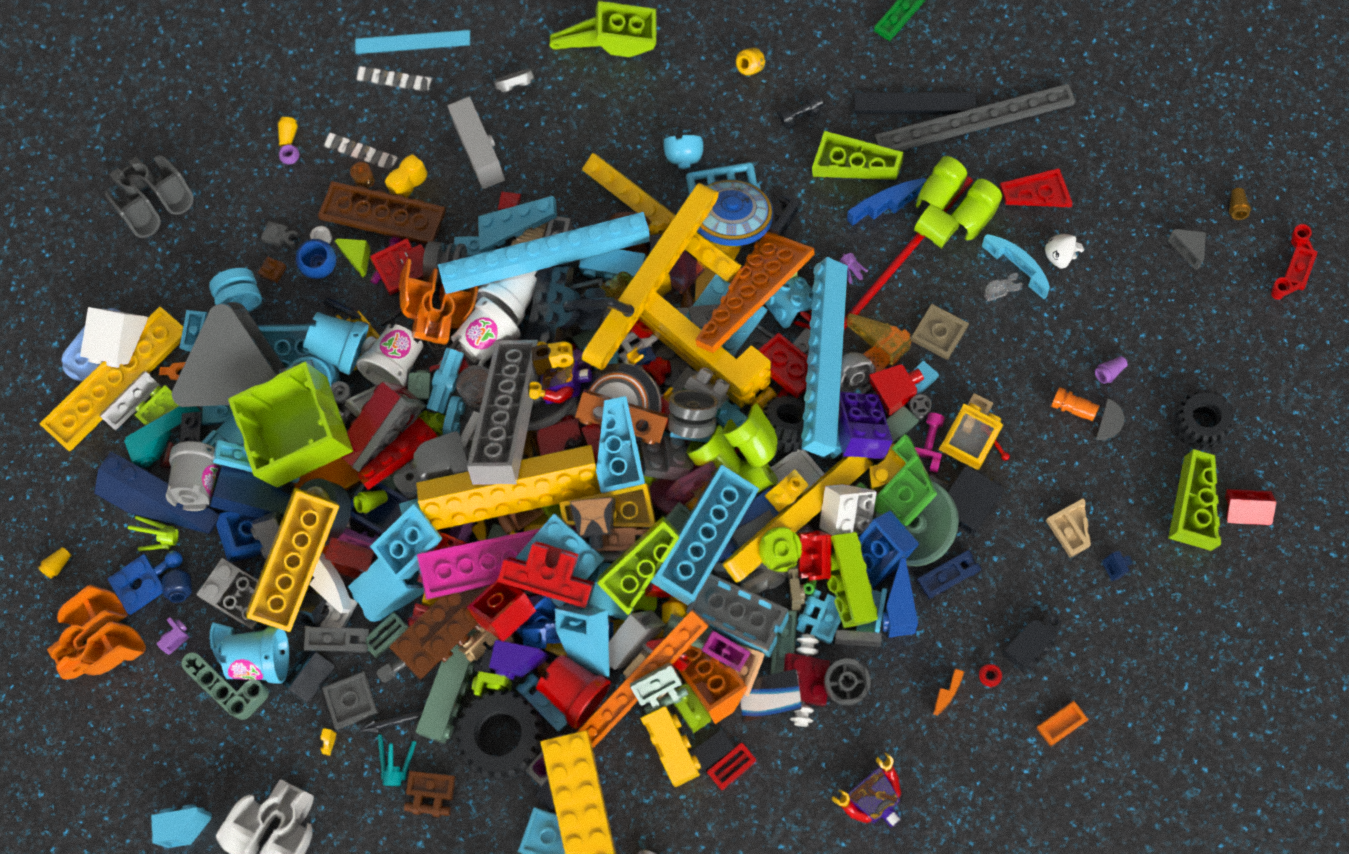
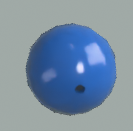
[296,239,337,279]

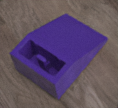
[838,392,893,459]

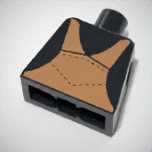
[570,497,616,550]

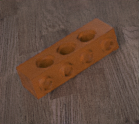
[575,389,668,445]

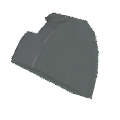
[1096,399,1124,440]

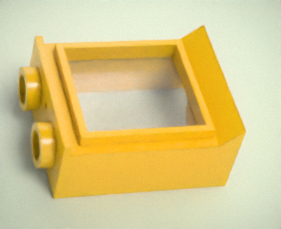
[939,403,1003,470]

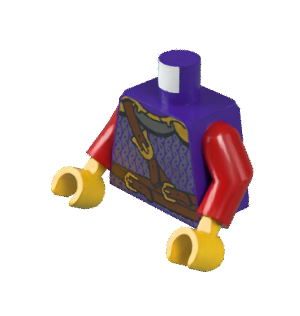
[529,341,592,404]
[832,753,901,827]

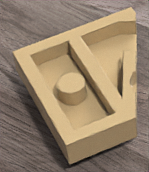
[1046,499,1091,558]

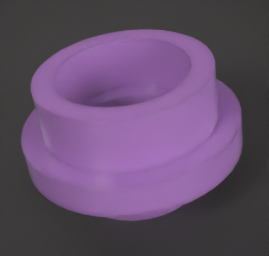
[279,145,299,164]

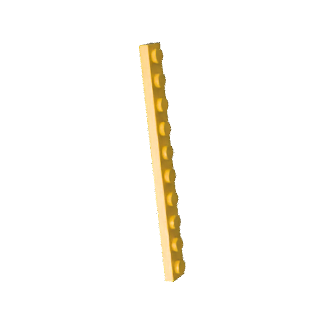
[582,153,742,283]

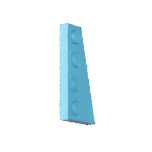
[478,196,557,253]

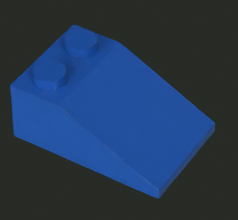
[216,511,263,562]
[858,511,919,590]
[881,558,918,638]

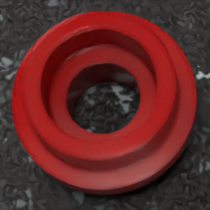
[979,664,1002,687]

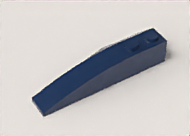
[94,452,220,534]

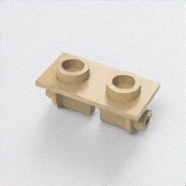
[458,627,498,662]

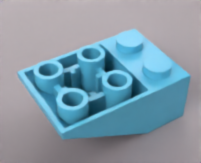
[555,604,609,677]

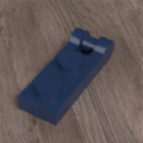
[917,550,982,600]

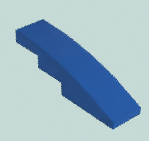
[847,178,926,226]

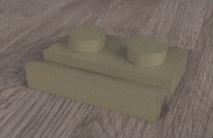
[788,568,805,611]

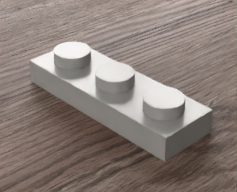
[99,371,161,431]

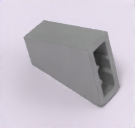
[609,610,666,670]

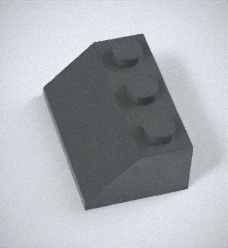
[251,510,282,559]

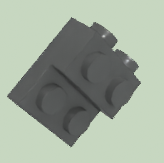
[638,436,693,481]

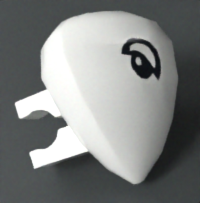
[1045,234,1084,269]

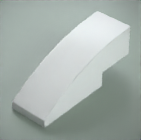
[309,552,352,613]

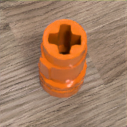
[1051,387,1099,422]

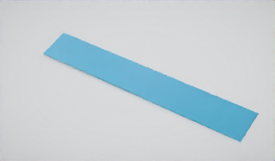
[355,30,470,54]

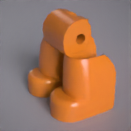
[399,259,478,345]
[47,585,146,679]

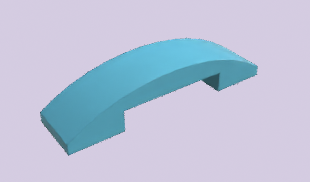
[982,234,1050,299]

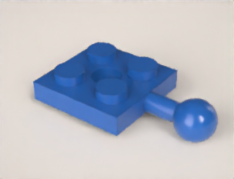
[108,551,183,615]

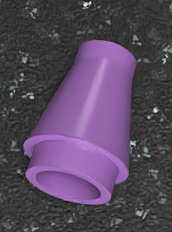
[1095,356,1128,384]

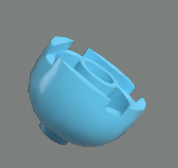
[663,135,703,169]

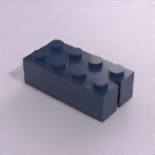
[349,482,440,536]

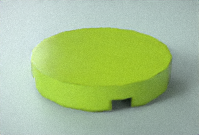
[759,527,802,572]

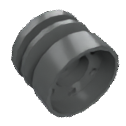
[423,241,468,285]

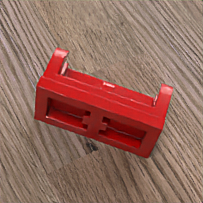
[798,531,831,580]

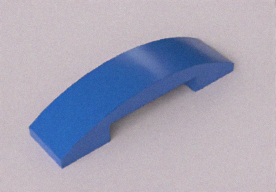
[523,619,614,649]

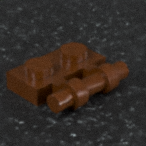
[404,771,456,817]

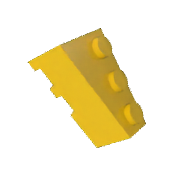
[641,706,701,787]

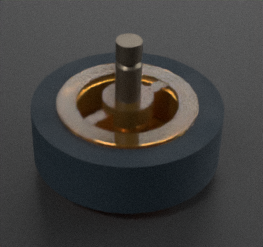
[299,478,351,546]

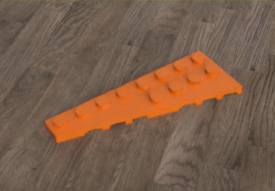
[695,231,815,353]

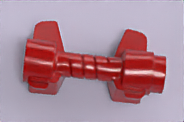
[635,357,671,385]

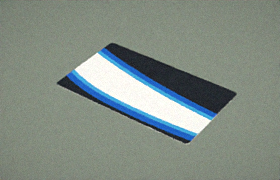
[740,669,802,722]

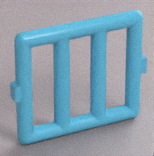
[686,162,760,197]

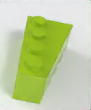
[812,131,903,180]
[1168,449,1221,551]
[597,516,679,616]
[827,532,878,628]

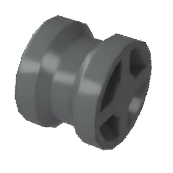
[909,394,931,420]

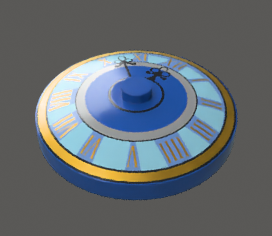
[697,180,773,246]

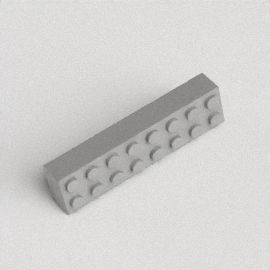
[467,340,538,484]

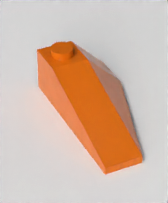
[676,645,747,724]

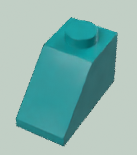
[124,430,172,468]

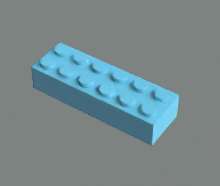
[650,465,759,605]

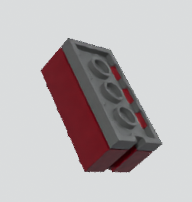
[341,382,426,472]

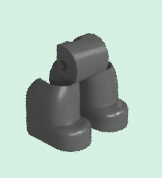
[105,155,194,238]
[393,431,470,500]

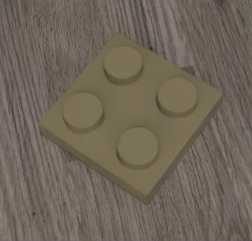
[911,304,969,360]

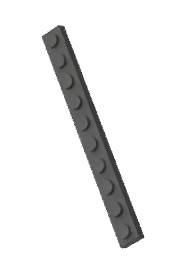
[875,84,1075,151]

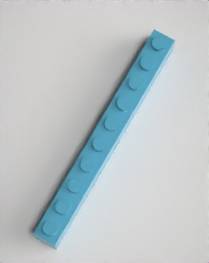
[438,212,650,294]
[801,257,848,457]

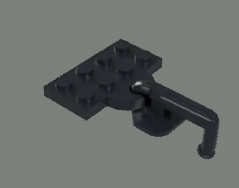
[525,267,635,344]

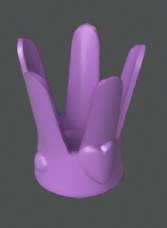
[839,253,868,284]

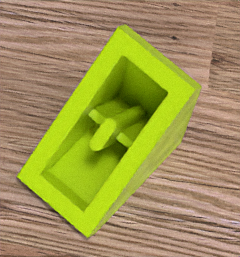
[335,239,371,277]

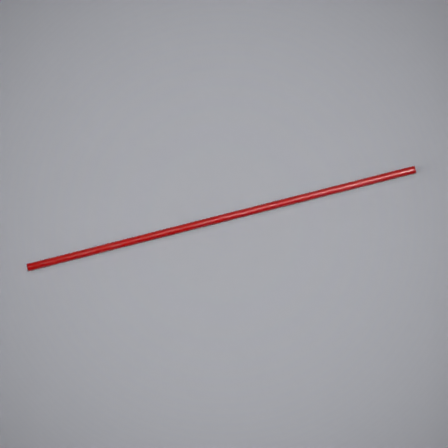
[704,176,973,480]

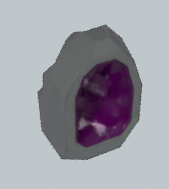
[525,752,549,786]

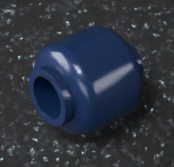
[162,569,192,603]

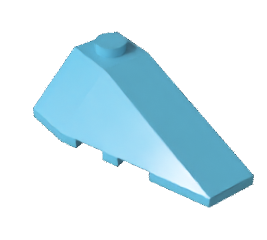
[596,396,645,493]

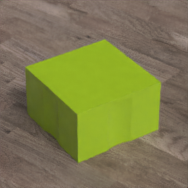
[228,361,353,488]

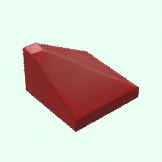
[498,192,522,211]

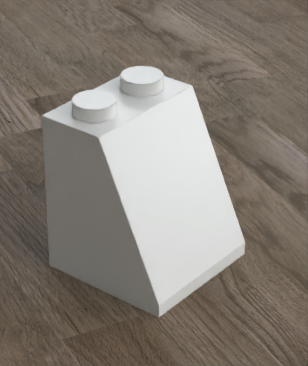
[80,307,148,367]

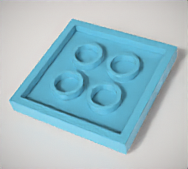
[685,274,768,357]
[516,513,605,607]

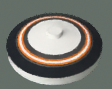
[576,363,662,446]

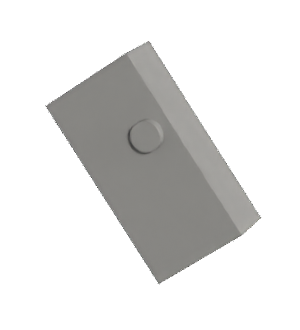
[447,97,505,189]

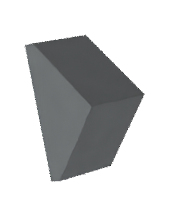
[1168,229,1206,270]

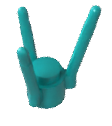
[378,734,416,786]

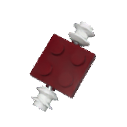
[784,634,830,727]

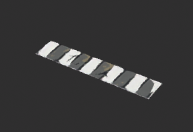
[355,67,432,92]
[323,133,398,170]

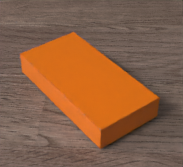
[1036,701,1088,747]

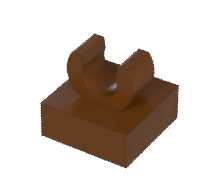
[258,256,287,284]

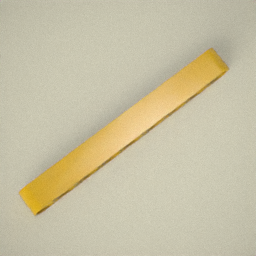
[722,456,873,583]

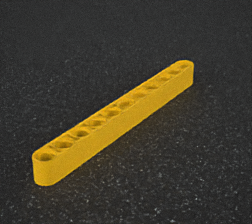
[582,183,719,370]

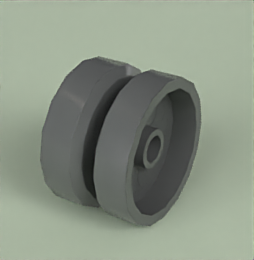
[667,390,718,438]

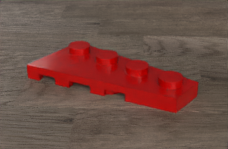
[357,417,438,490]

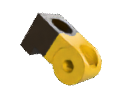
[531,342,574,376]

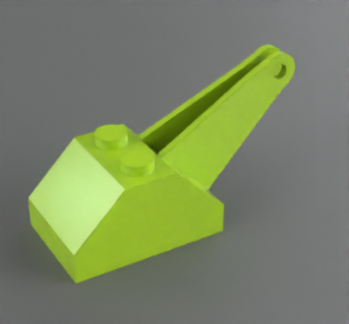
[550,1,656,57]

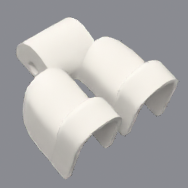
[216,779,314,854]

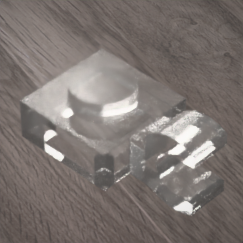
[984,273,1023,302]

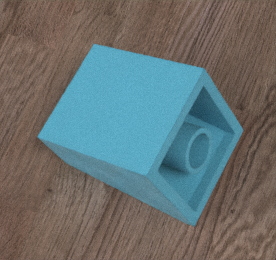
[348,558,424,622]

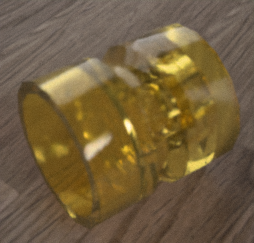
[599,271,633,300]

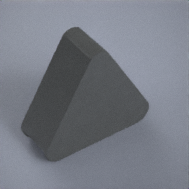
[172,302,287,407]

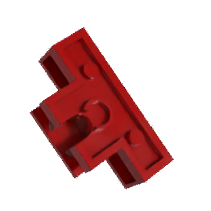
[498,541,594,608]

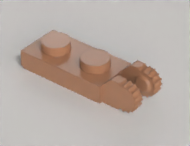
[596,527,650,551]

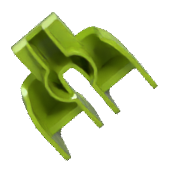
[914,156,1002,248]
[686,403,778,494]

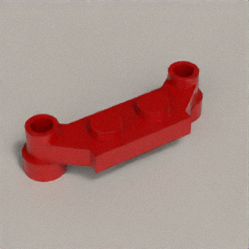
[1271,224,1318,300]

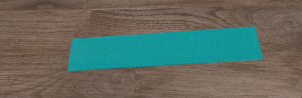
[125,406,200,450]

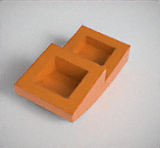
[933,669,964,715]

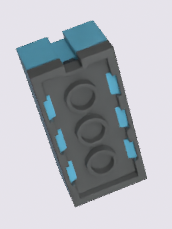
[686,574,789,658]

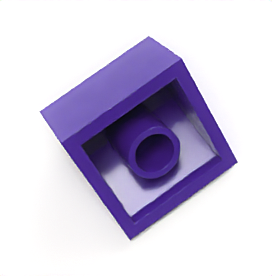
[489,640,549,680]

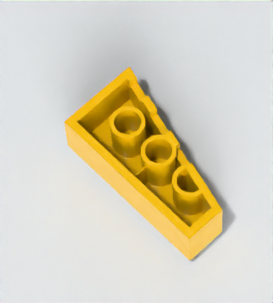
[559,484,656,528]

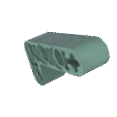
[182,653,269,720]

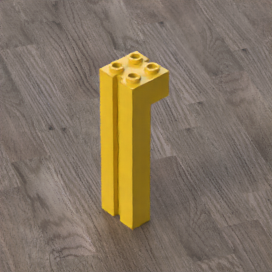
[639,292,771,408]

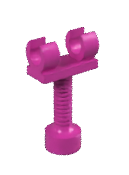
[915,413,945,472]

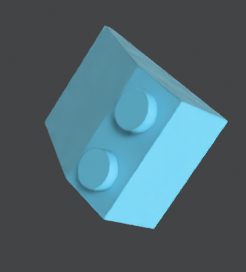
[370,503,442,581]

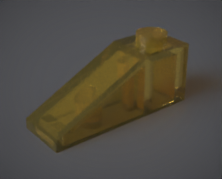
[847,313,912,366]

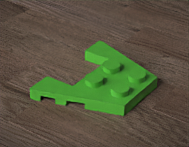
[856,434,937,526]

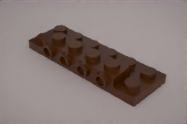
[318,181,446,245]
[389,586,489,680]

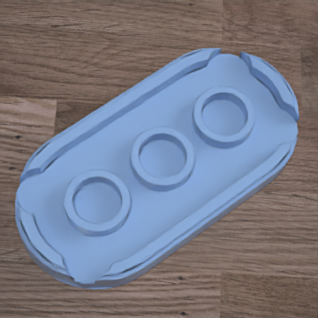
[62,309,121,381]

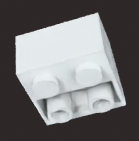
[819,485,877,536]

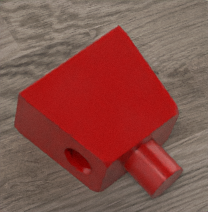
[869,364,924,416]

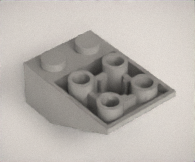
[196,558,258,630]

